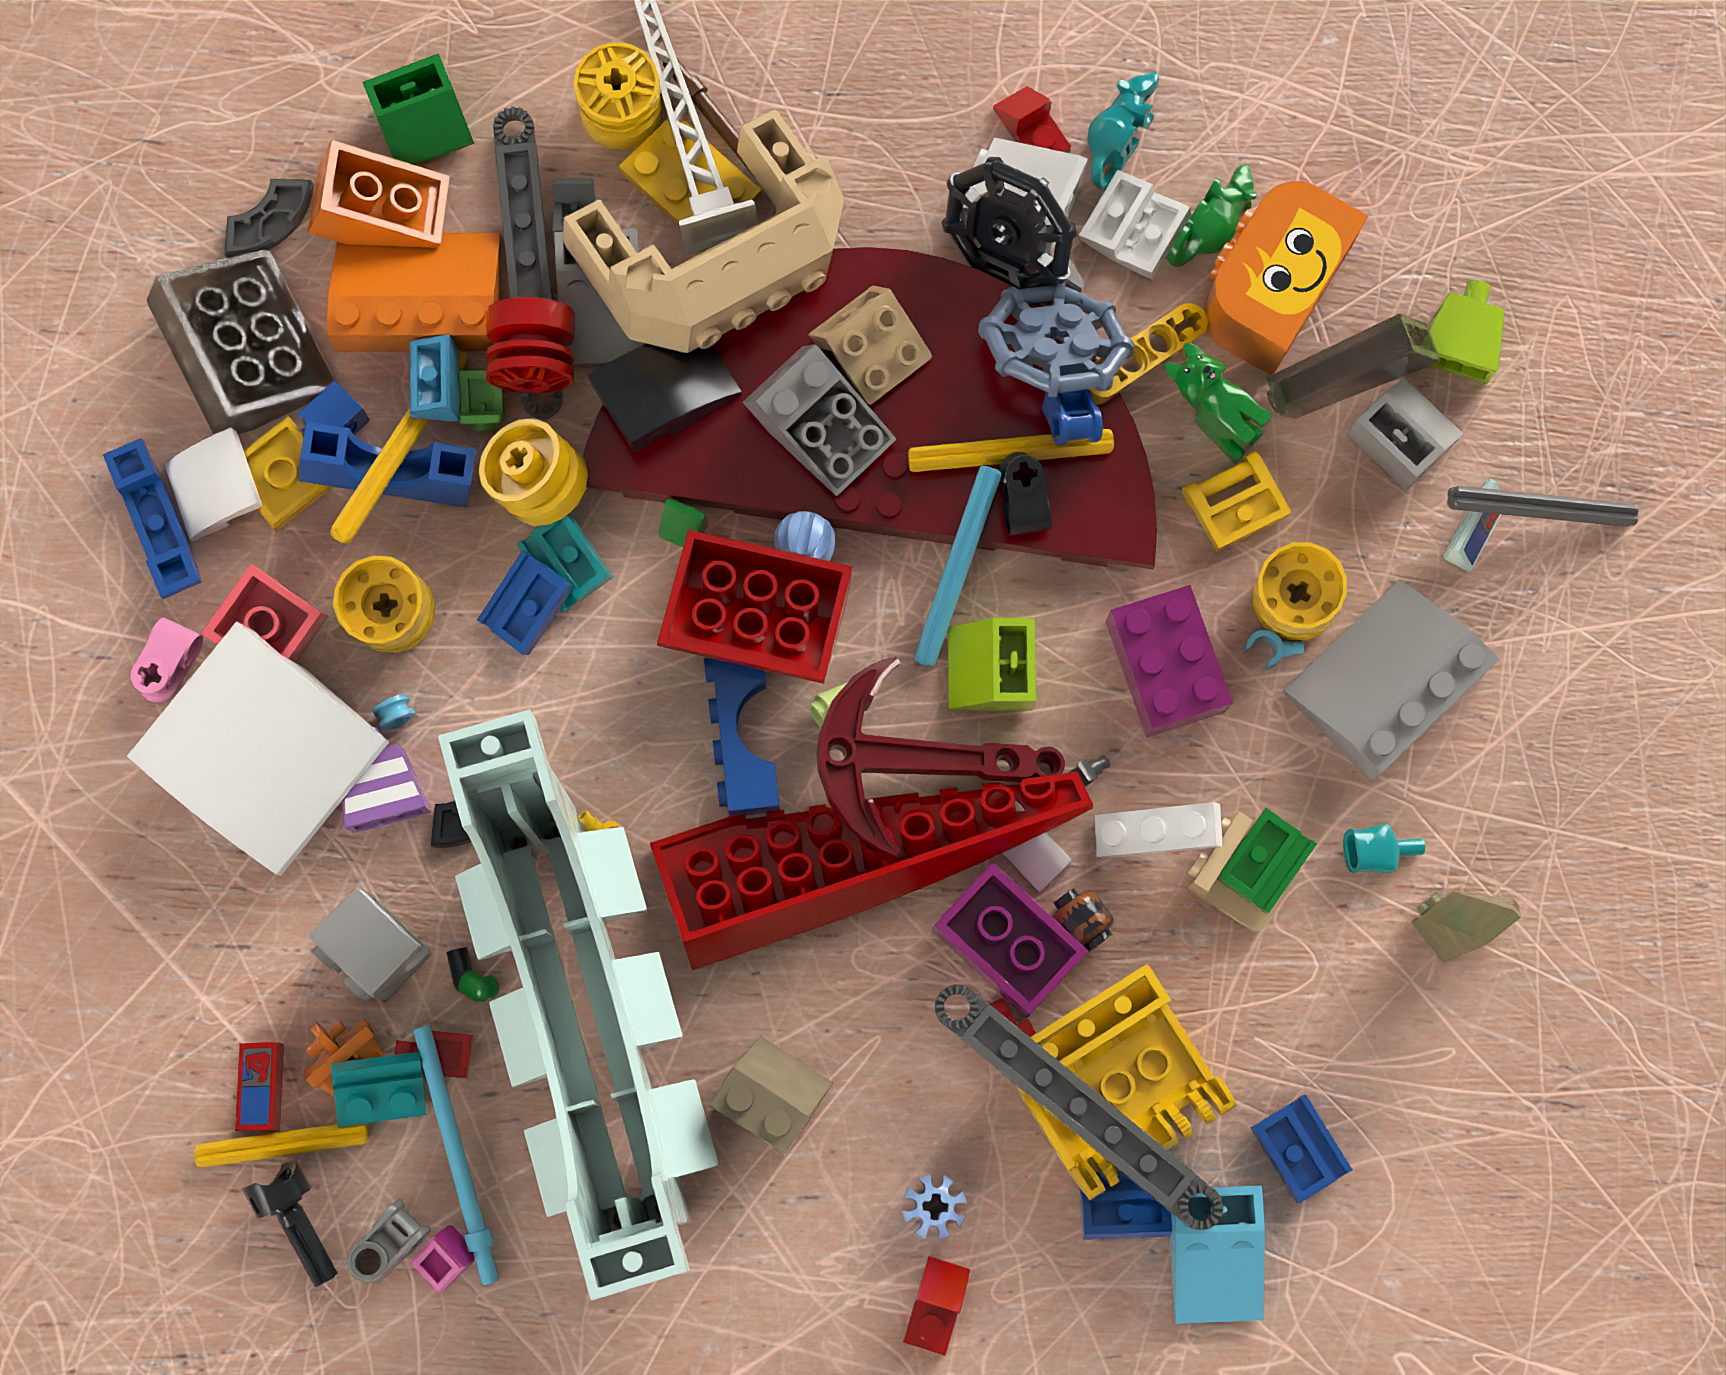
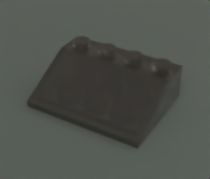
[146,248,338,435]

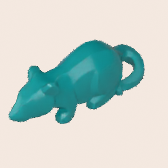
[1087,72,1159,190]

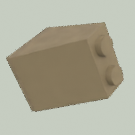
[710,1036,833,1156]

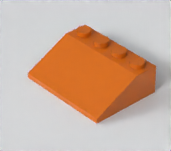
[326,233,501,352]

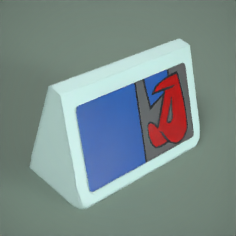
[1443,478,1502,572]

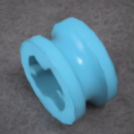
[372,694,416,731]

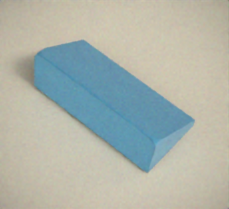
[409,335,460,421]

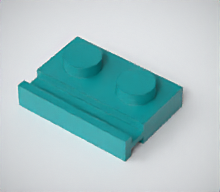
[516,513,613,612]
[331,1052,427,1127]

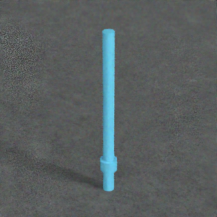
[413,1025,499,1285]

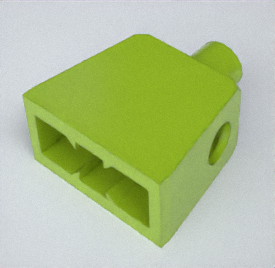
[1413,280,1504,384]

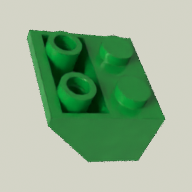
[362,53,474,166]

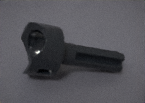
[242,1158,338,1287]

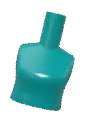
[1343,824,1425,874]

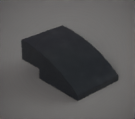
[587,344,742,453]

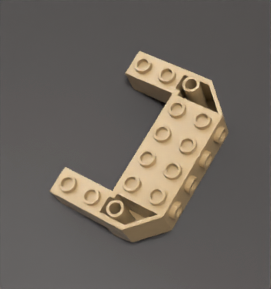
[563,109,844,353]

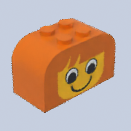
[1204,181,1368,377]

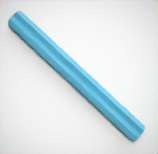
[914,466,1001,667]

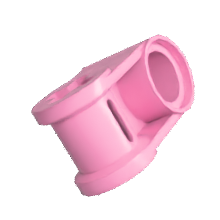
[130,617,203,703]

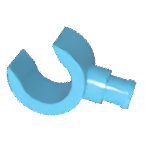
[1243,630,1304,671]

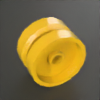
[478,418,588,526]

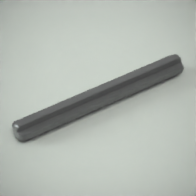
[1447,486,1639,527]

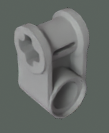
[347,1199,431,1283]

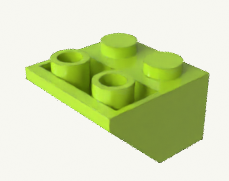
[948,618,1036,711]

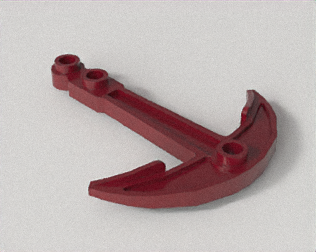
[816,656,1065,858]

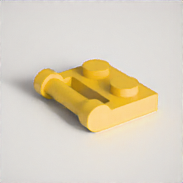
[1182,451,1292,553]

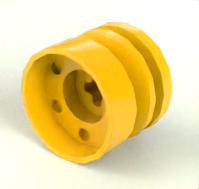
[573,42,664,150]
[1252,542,1347,642]
[333,555,436,654]

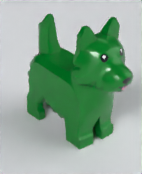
[1164,343,1273,464]

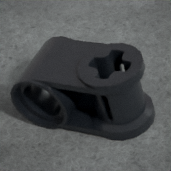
[1000,452,1052,536]

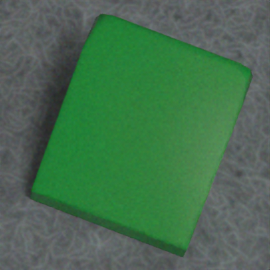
[659,498,708,547]

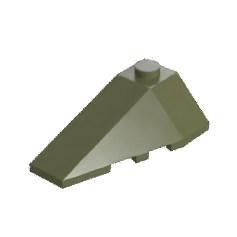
[1411,891,1521,962]

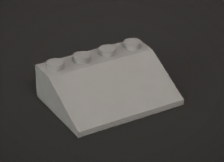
[1282,579,1499,781]

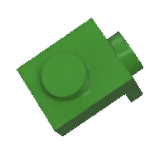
[459,369,505,431]

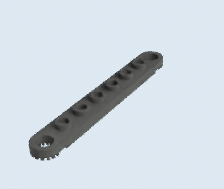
[493,106,563,419]
[935,984,1224,1230]

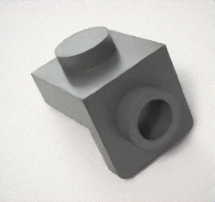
[552,178,596,242]

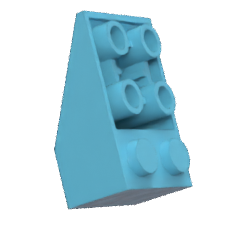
[1170,1185,1265,1324]

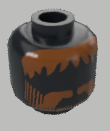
[1051,888,1114,952]

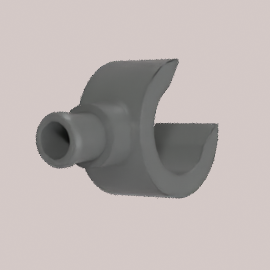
[1068,755,1110,787]

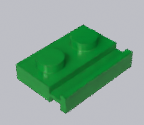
[1217,808,1317,914]

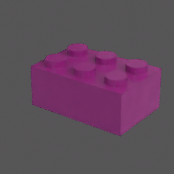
[1105,585,1233,738]
[932,862,1089,1019]

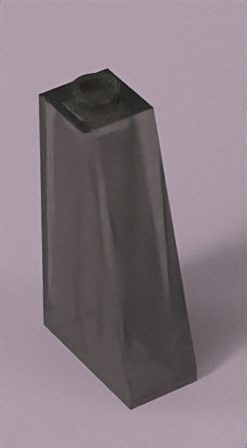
[1266,313,1441,419]

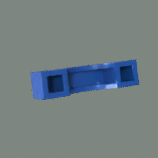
[299,421,476,507]
[704,657,780,816]

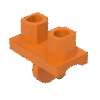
[304,1018,384,1097]

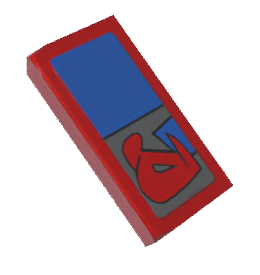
[235,1042,284,1131]

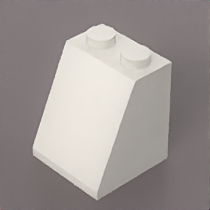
[963,137,1088,256]

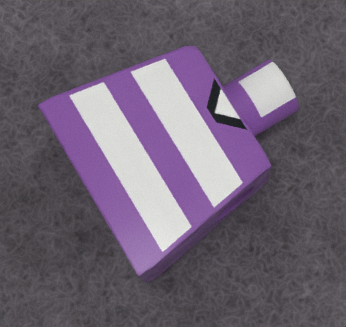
[343,727,431,833]

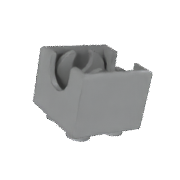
[310,887,431,1002]

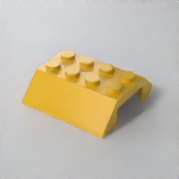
[1014,963,1237,1200]

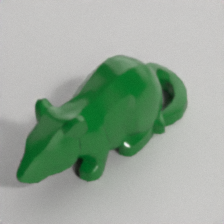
[1166,164,1257,267]

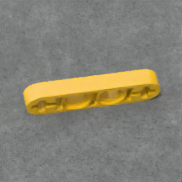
[1089,303,1208,404]

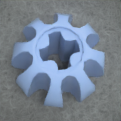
[774,511,835,561]
[902,1173,967,1240]

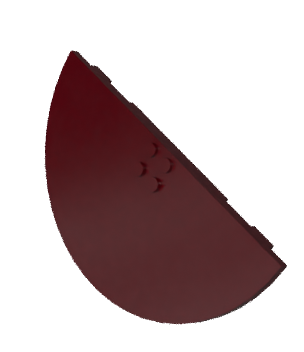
[583,247,1157,569]

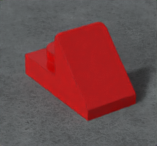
[993,86,1071,153]
[903,1256,970,1356]

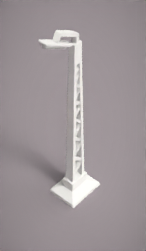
[633,0,758,254]

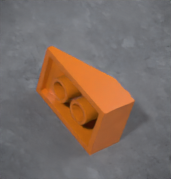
[308,140,450,248]

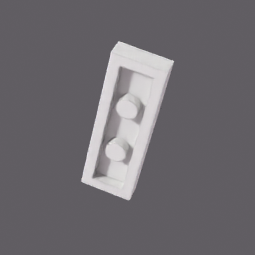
[1095,802,1223,859]

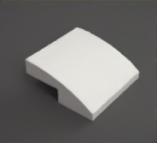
[1079,170,1191,280]
[164,428,263,541]

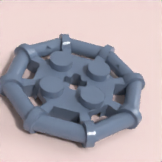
[978,282,1134,398]

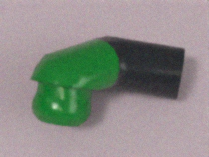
[446,947,499,1002]

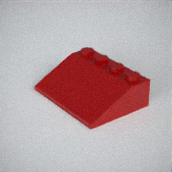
[657,529,853,684]

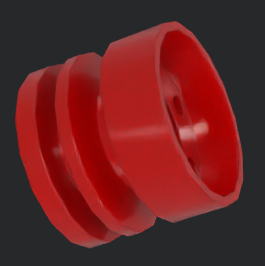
[485,297,575,393]

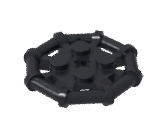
[941,157,1078,289]

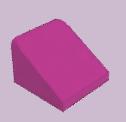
[410,1225,475,1294]

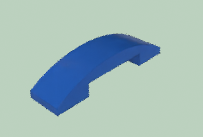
[103,438,202,599]

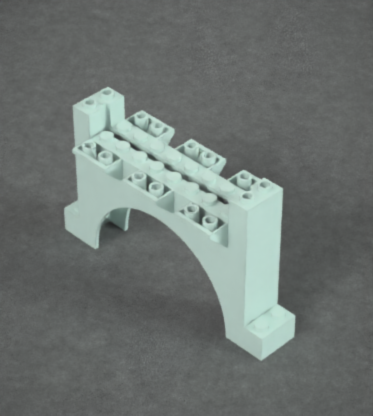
[438,709,719,1301]

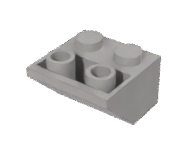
[1347,378,1464,491]

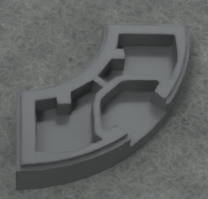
[224,179,314,259]

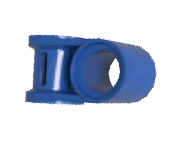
[1042,389,1103,446]

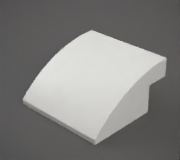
[127,621,389,876]

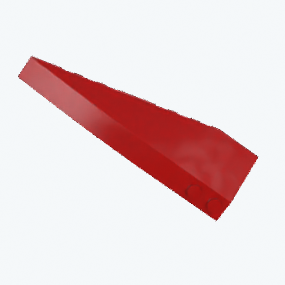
[650,772,1093,971]

